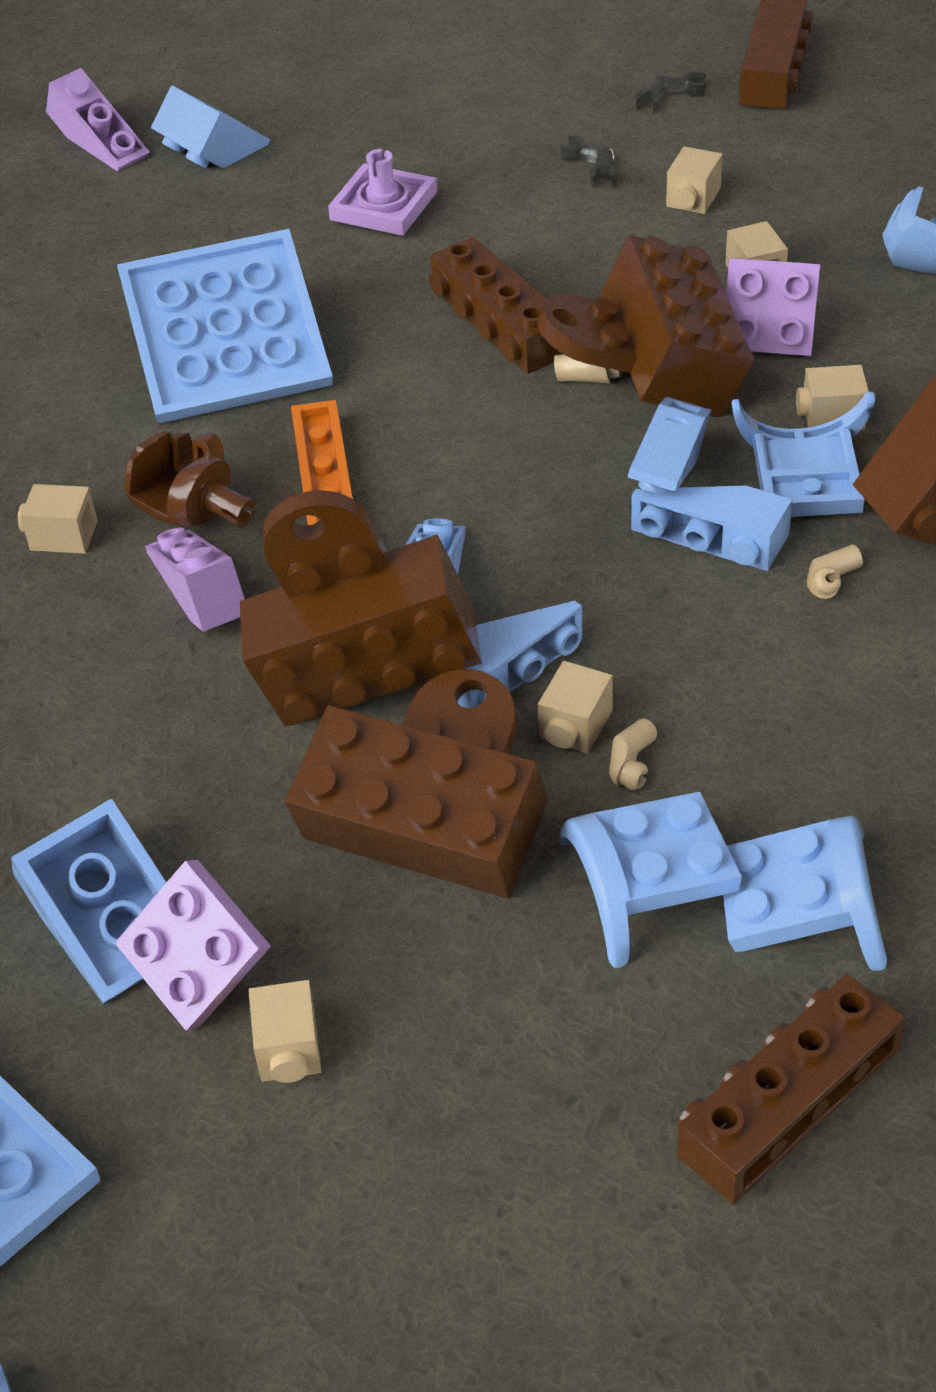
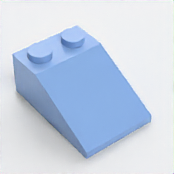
[11,799,166,1005]

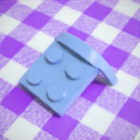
[732,392,875,517]
[559,792,742,968]
[723,815,887,971]

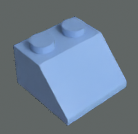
[151,85,270,169]

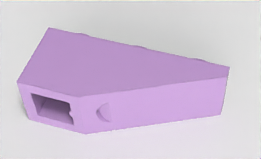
[46,68,150,171]
[145,528,245,632]

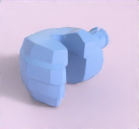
[882,187,936,274]

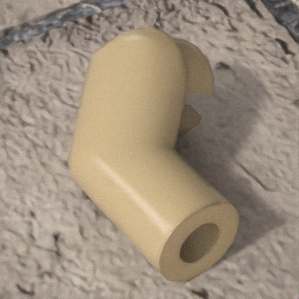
[806,544,863,599]
[609,718,657,791]

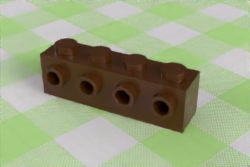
[739,0,814,109]
[429,237,562,374]
[677,973,905,1205]

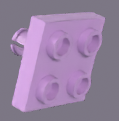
[328,149,437,236]
[726,258,820,356]
[115,860,271,1031]

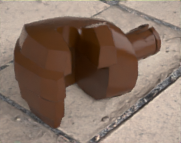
[124,430,256,528]

